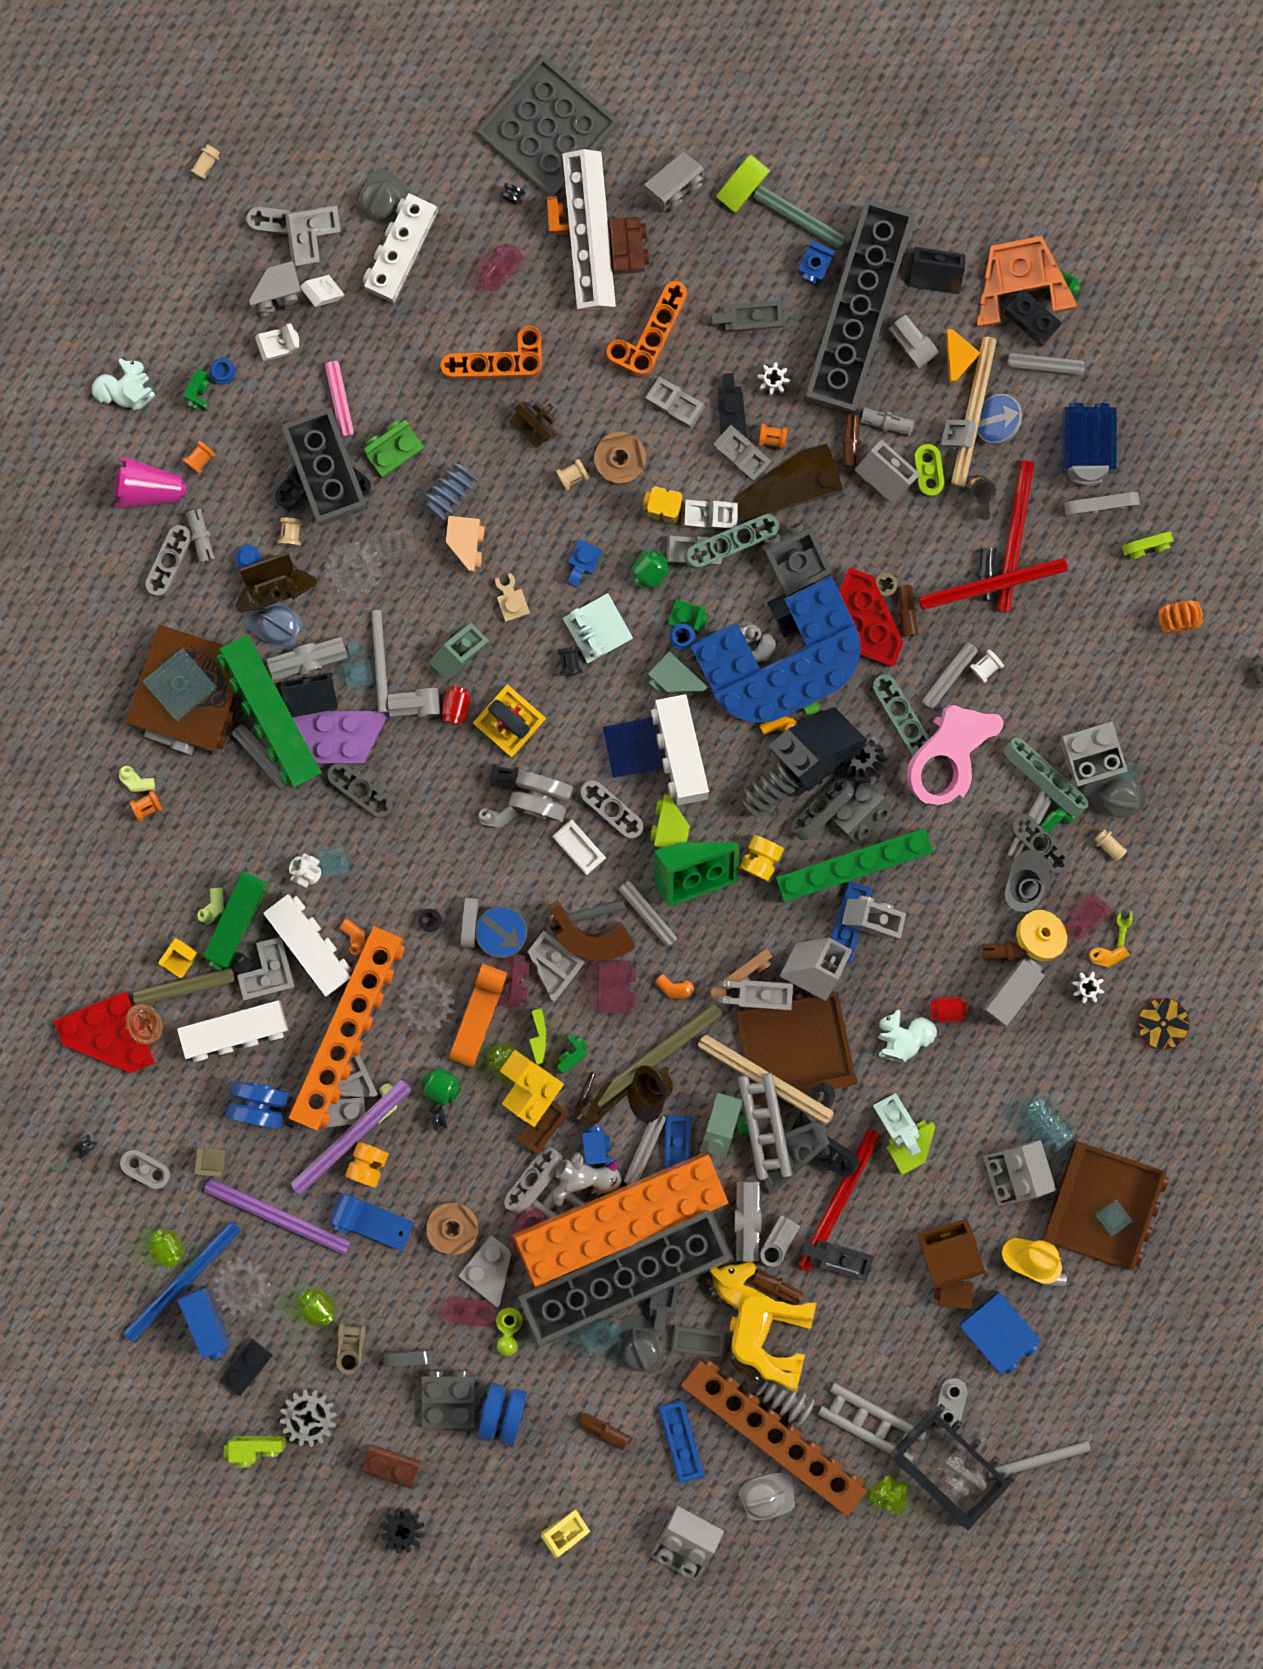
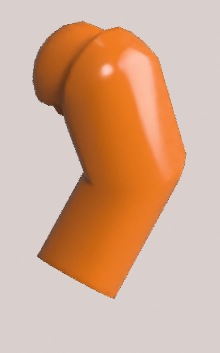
[339,918,367,956]
[654,974,694,999]

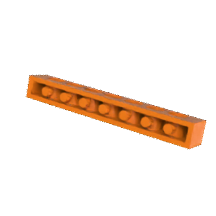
[289,926,406,1132]

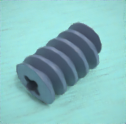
[424,463,478,521]

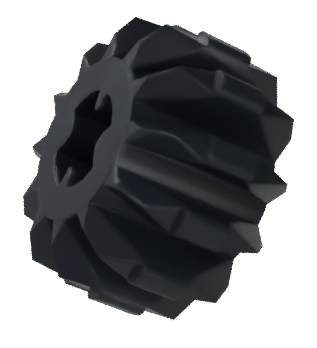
[843,739,888,784]
[381,1508,425,1553]

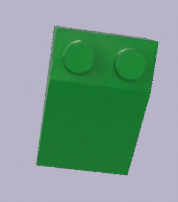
[654,842,739,907]

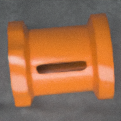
[758,423,788,450]
[182,440,216,475]
[130,790,163,822]

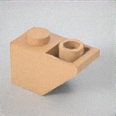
[446,516,485,574]

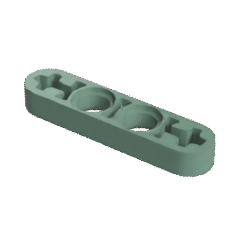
[684,514,779,569]
[873,674,936,765]
[1004,738,1088,816]

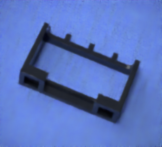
[888,1404,1017,1531]

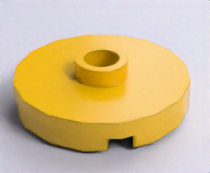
[1016,910,1067,961]

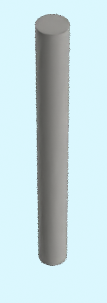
[371,610,389,713]
[987,1441,1091,1480]

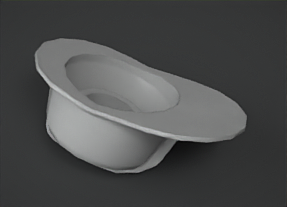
[738,1473,795,1520]

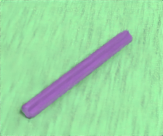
[291,1080,411,1194]
[204,1179,350,1254]

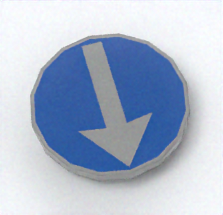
[977,394,1023,444]

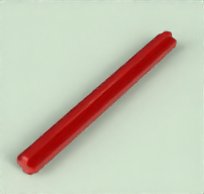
[996,460,1034,613]
[919,558,1068,610]
[798,1129,880,1272]

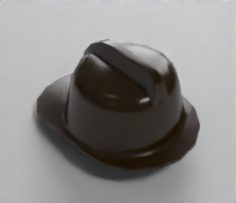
[629,1066,673,1122]

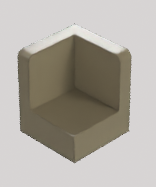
[194,1147,227,1177]

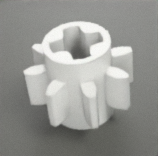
[757,362,790,396]
[289,853,321,888]
[1072,972,1105,1003]

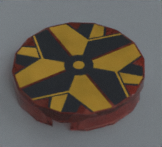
[1137,998,1190,1050]

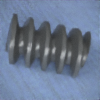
[742,762,799,818]

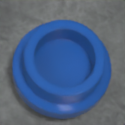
[210,358,236,385]
[235,545,261,568]

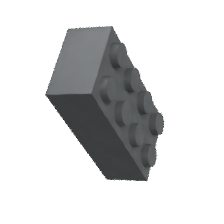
[281,407,368,527]

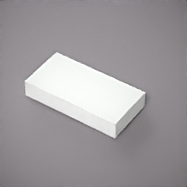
[552,819,606,875]

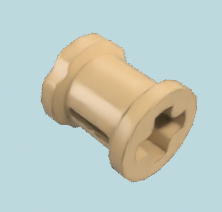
[556,459,589,491]
[277,518,303,547]

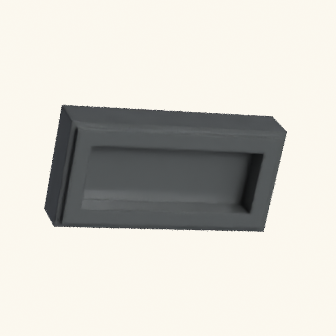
[671,1325,726,1358]

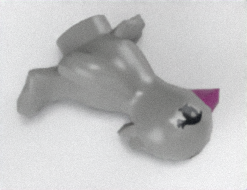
[552,1153,621,1206]

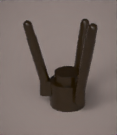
[574,1072,632,1127]

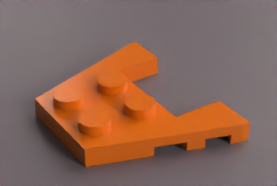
[977,236,1078,327]

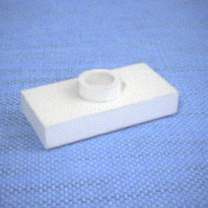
[300,275,344,307]

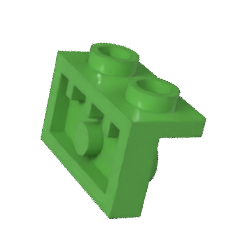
[363,420,425,478]

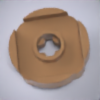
[594,432,646,485]
[427,1202,479,1255]

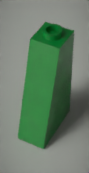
[203,871,271,971]

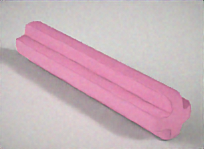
[325,361,354,437]

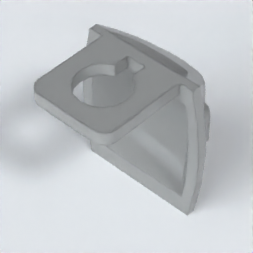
[1067,447,1109,486]

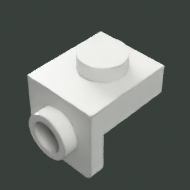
[255,323,299,361]

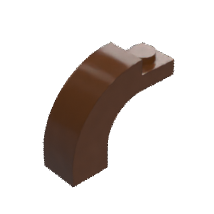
[548,900,636,961]

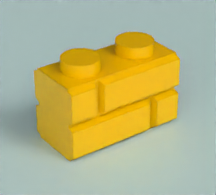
[642,486,683,525]

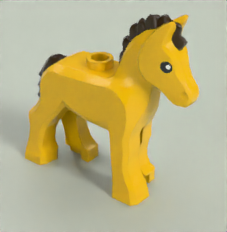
[706,1261,816,1392]

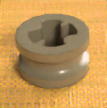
[875,573,897,597]

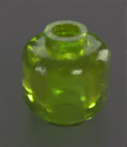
[486,1043,523,1082]
[147,1228,186,1269]
[297,1288,336,1327]

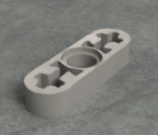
[1064,492,1140,517]
[146,525,191,597]
[581,780,643,839]
[504,1147,563,1215]

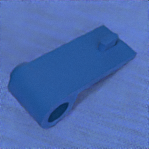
[329,1192,415,1251]

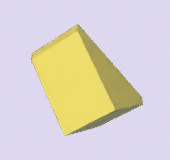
[541,1510,590,1558]

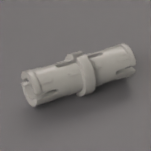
[860,407,914,436]
[185,509,215,563]

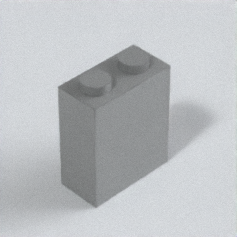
[982,959,1045,1026]

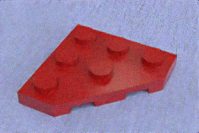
[839,567,904,667]
[53,991,156,1073]

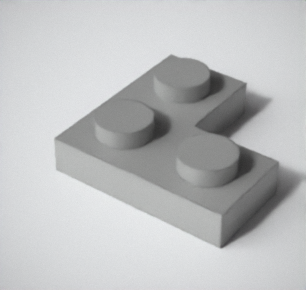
[285,205,341,266]
[237,937,295,1000]

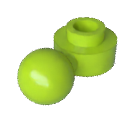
[496,1308,522,1357]

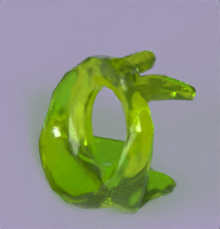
[869,1475,908,1514]

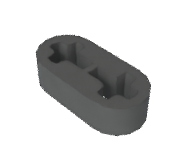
[383,1349,434,1367]

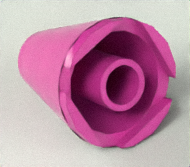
[114,456,186,509]

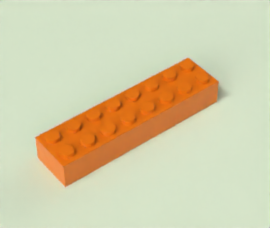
[512,1153,728,1287]

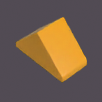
[945,329,980,385]

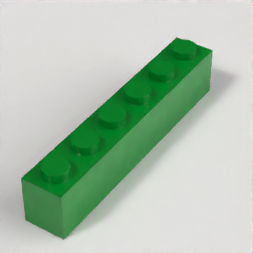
[216,634,322,789]
[775,828,933,903]

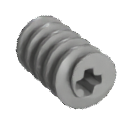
[755,1380,815,1428]

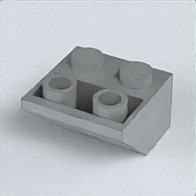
[644,152,704,213]
[249,261,305,317]
[1059,722,1128,787]
[780,938,852,1001]
[983,1140,1056,1207]
[650,1506,724,1582]

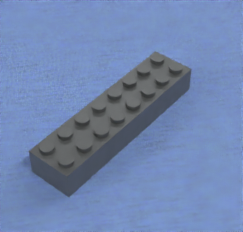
[804,199,915,414]
[518,1210,734,1346]

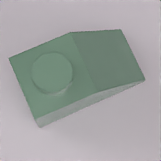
[429,623,489,681]
[648,651,707,694]
[700,1093,742,1158]

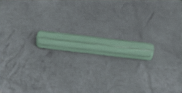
[753,186,845,249]

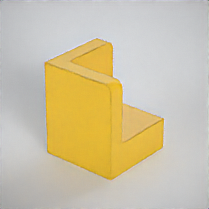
[158,938,199,978]

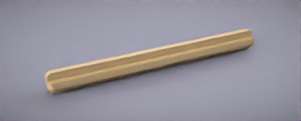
[951,337,996,487]
[698,1035,834,1124]

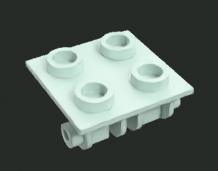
[563,593,633,663]

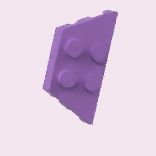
[293,711,388,764]

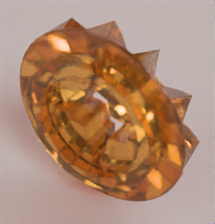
[124,1004,163,1045]

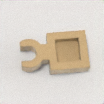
[495,573,530,622]

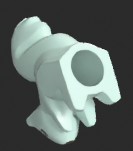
[92,359,156,410]
[878,1010,937,1063]

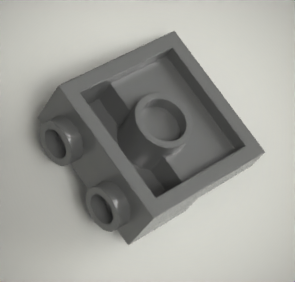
[761,522,832,596]
[422,1370,475,1429]

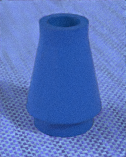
[669,624,695,650]

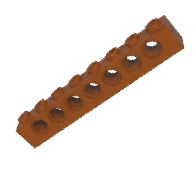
[681,1359,867,1516]

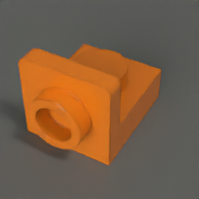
[547,196,570,235]

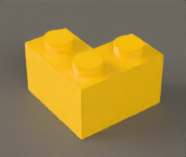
[500,1050,564,1127]

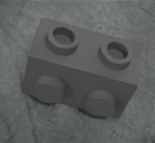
[830,780,892,844]

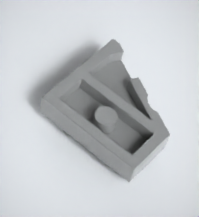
[528,931,585,1002]
[320,1054,379,1097]
[459,1235,512,1308]

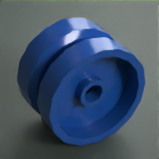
[225,1081,290,1129]
[477,1383,527,1448]

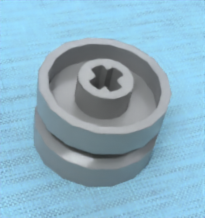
[509,770,573,822]

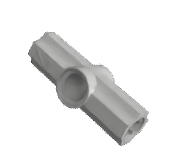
[267,637,348,681]
[734,1181,761,1261]

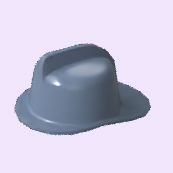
[245,602,303,649]

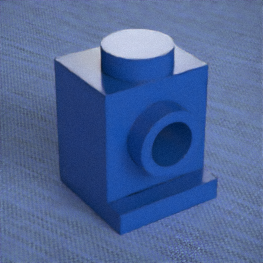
[798,240,835,284]
[582,1126,612,1165]

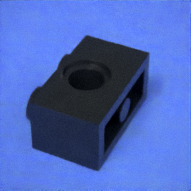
[1004,289,1062,348]

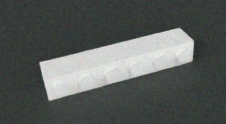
[563,149,616,310]

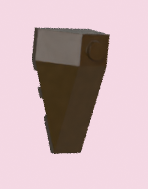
[735,444,843,521]

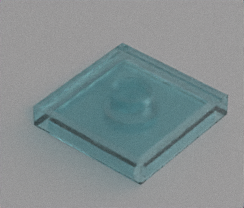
[142,648,217,722]

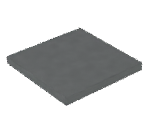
[475,55,620,196]

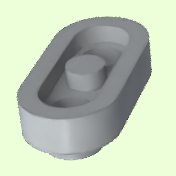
[120,1150,171,1189]
[935,1378,967,1430]

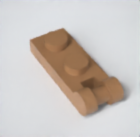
[711,948,773,1002]

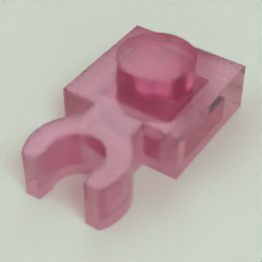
[1066,893,1112,940]

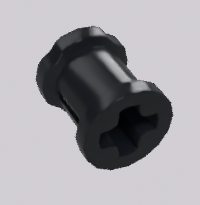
[557,647,583,676]
[490,764,519,790]

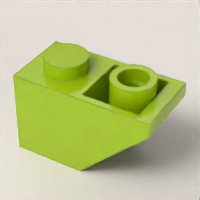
[650,795,690,848]
[886,1120,935,1175]

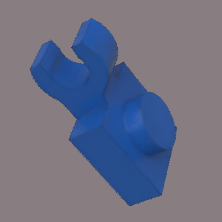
[568,539,603,588]

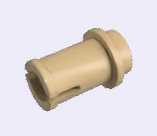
[191,145,220,180]
[1094,829,1127,862]

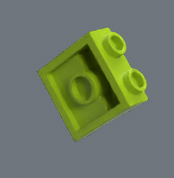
[224,1436,286,1467]

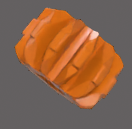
[1158,600,1203,634]

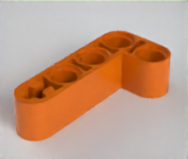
[607,281,687,378]
[440,326,542,381]
[448,964,508,1068]

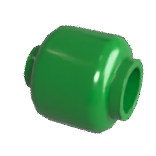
[631,549,670,589]
[421,1068,462,1106]

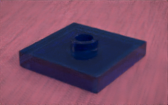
[603,717,663,779]

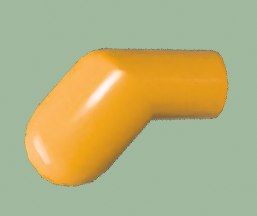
[759,716,798,735]
[1089,945,1129,967]

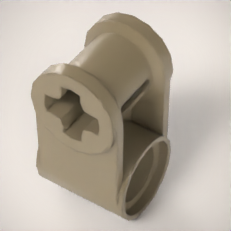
[337,1323,366,1374]

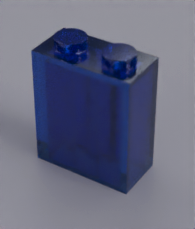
[1062,403,1117,473]

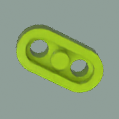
[914,444,944,497]
[1121,532,1174,560]

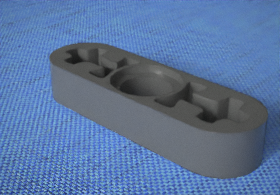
[328,763,393,818]
[790,777,854,840]
[1009,813,1070,873]

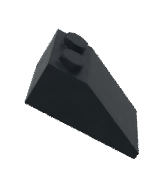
[769,707,867,792]

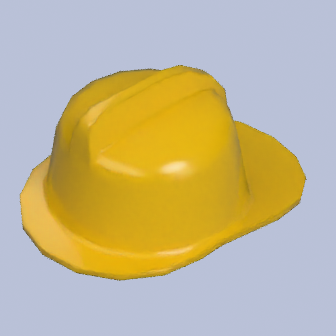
[1002,1238,1062,1284]

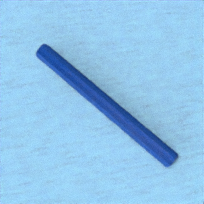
[124,1222,241,1342]

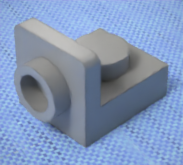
[941,420,976,451]

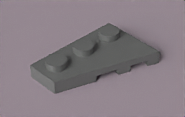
[750,1120,829,1195]

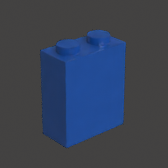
[178,1287,231,1361]
[958,1291,1041,1374]

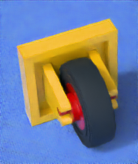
[473,684,546,758]

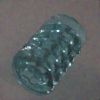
[1018,1095,1075,1154]

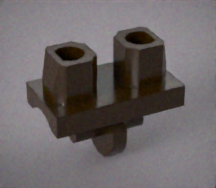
[510,401,559,448]

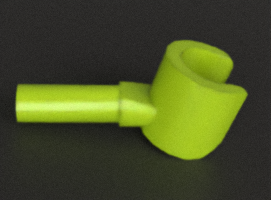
[1117,909,1133,947]

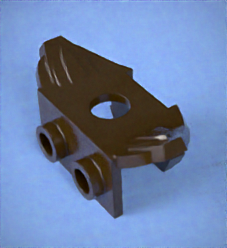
[236,552,317,613]

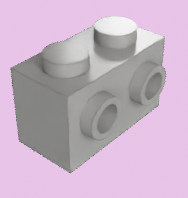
[855,440,920,504]
[842,896,906,939]

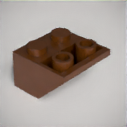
[917,1218,985,1289]

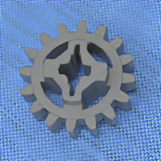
[280,1389,337,1447]

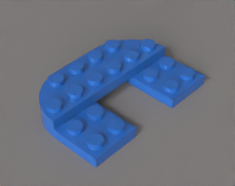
[690,576,860,722]

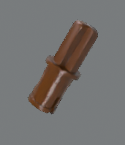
[841,414,862,467]
[897,585,919,637]
[751,1269,803,1305]
[578,1413,630,1451]

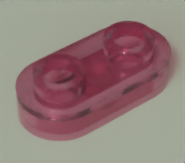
[478,244,521,292]
[510,955,530,1008]
[507,1207,545,1257]
[443,1297,496,1327]

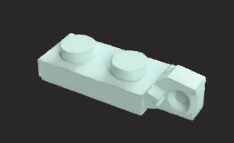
[873,1093,921,1156]

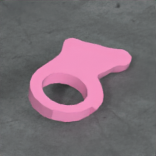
[907,705,1004,805]

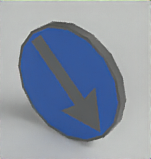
[475,906,527,958]

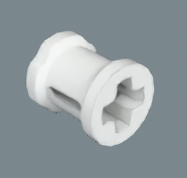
[970,649,1004,683]

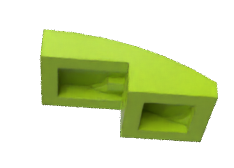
[716,155,771,213]
[529,1008,546,1064]

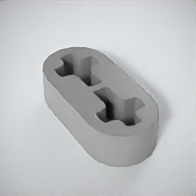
[247,207,290,235]
[461,898,479,948]

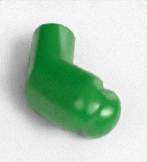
[1040,807,1076,835]

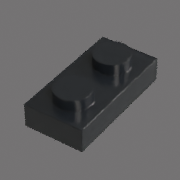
[220,1339,273,1396]

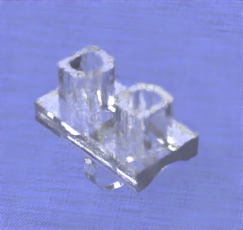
[938,1449,989,1497]

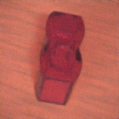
[599,960,636,1013]

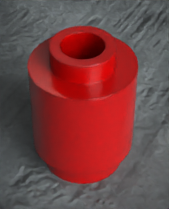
[441,686,471,725]
[931,996,968,1023]

